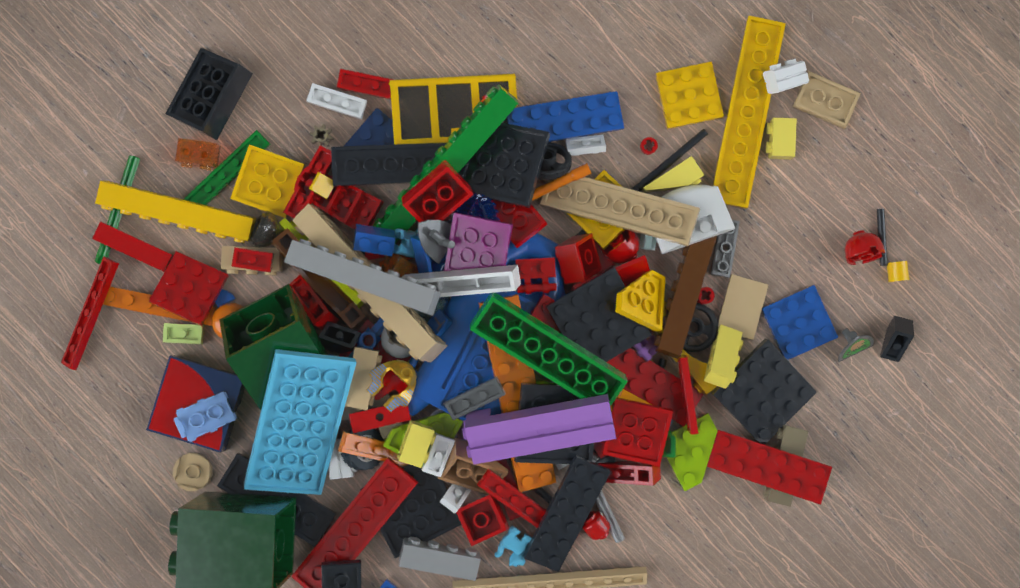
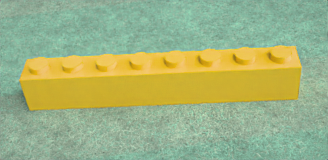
[95,180,256,243]

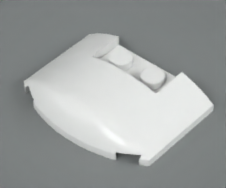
[656,185,735,254]

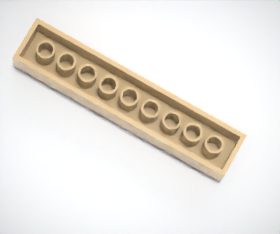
[293,203,447,362]

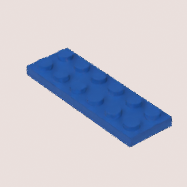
[506,91,624,142]

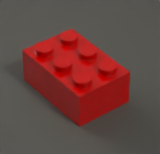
[401,160,474,222]

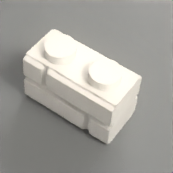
[763,58,809,94]
[329,438,358,480]

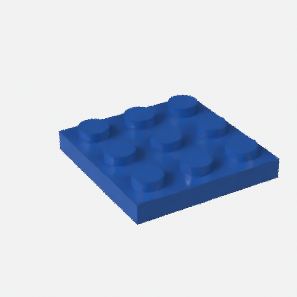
[762,285,838,360]

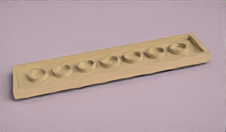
[541,172,700,246]

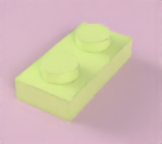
[163,323,204,344]

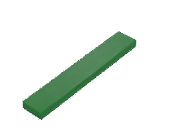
[183,130,271,205]

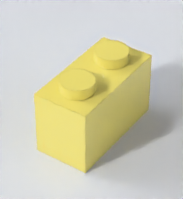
[766,118,797,160]
[397,420,436,468]

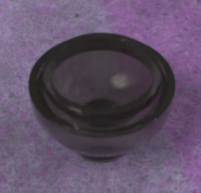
[250,211,284,248]

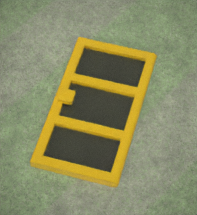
[389,74,518,144]

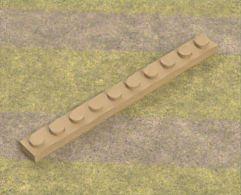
[452,566,647,588]

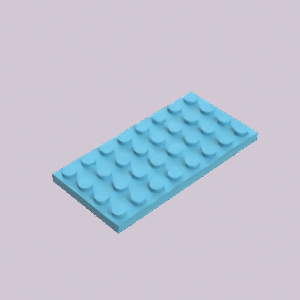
[244,349,357,495]

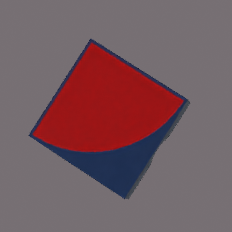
[146,355,245,453]

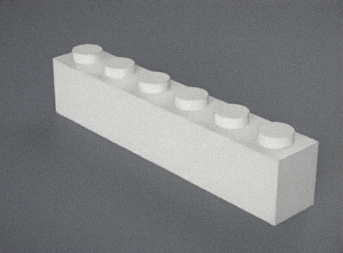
[401,265,521,297]

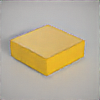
[309,172,334,199]

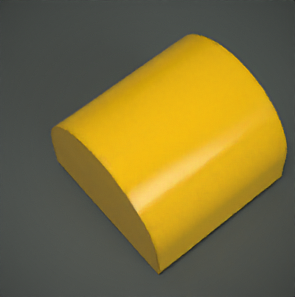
[887,261,910,282]

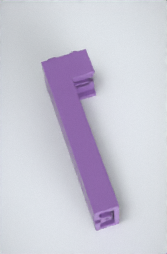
[462,394,616,465]

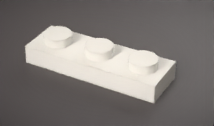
[307,83,367,120]

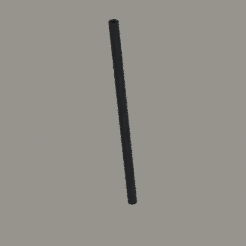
[575,129,708,236]

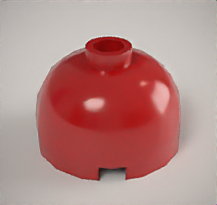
[601,229,640,264]
[844,230,885,265]

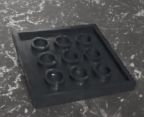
[460,123,550,208]
[546,267,652,362]
[711,338,817,445]
[514,383,594,464]
[360,464,462,559]

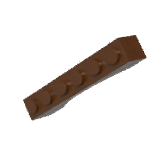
[272,228,366,329]

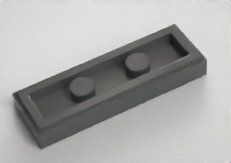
[444,376,506,420]

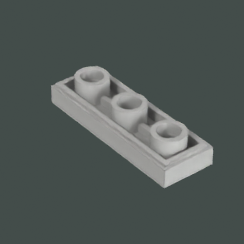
[710,220,740,278]

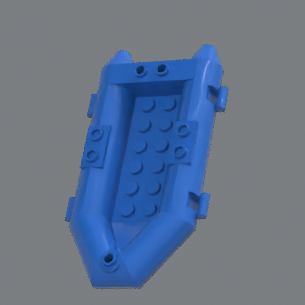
[408,233,565,420]

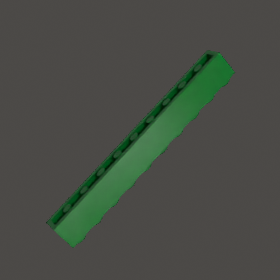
[373,84,519,244]

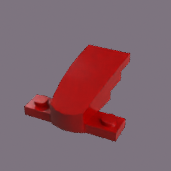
[283,145,384,230]

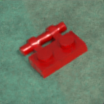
[515,257,557,295]

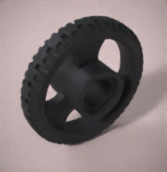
[538,142,572,180]
[683,303,718,352]

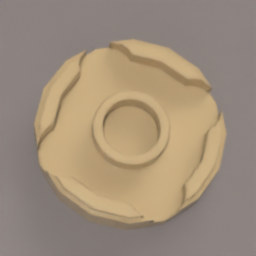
[173,453,213,491]

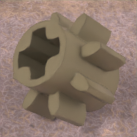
[309,124,334,147]

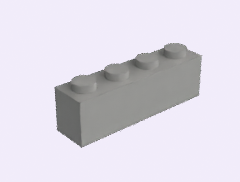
[399,537,481,581]

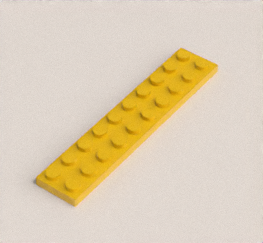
[712,16,786,209]

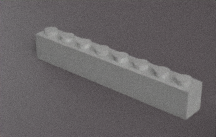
[284,239,441,316]

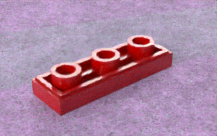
[349,406,411,433]

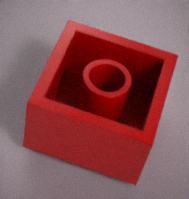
[555,233,602,284]
[456,494,510,546]

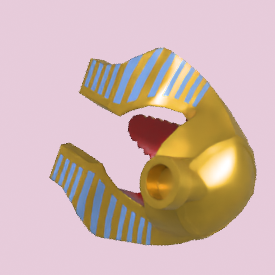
[366,360,417,412]

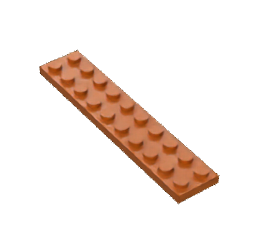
[479,294,556,492]

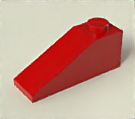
[290,275,340,330]
[598,460,661,486]

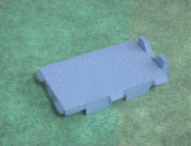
[174,391,237,442]

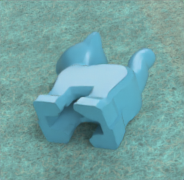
[393,229,418,258]
[494,525,532,567]

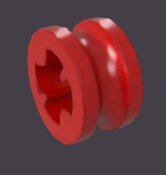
[640,137,658,155]

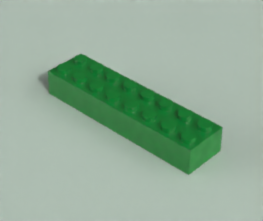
[470,292,628,406]

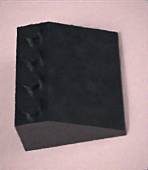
[165,48,253,140]

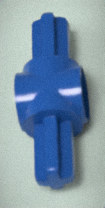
[348,317,385,358]

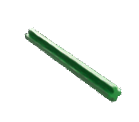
[95,155,140,264]

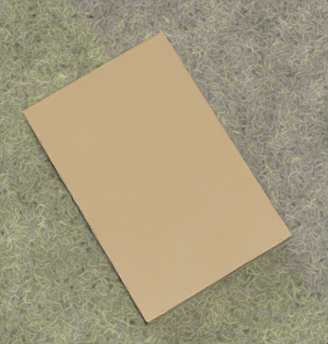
[792,71,861,129]
[718,274,768,340]

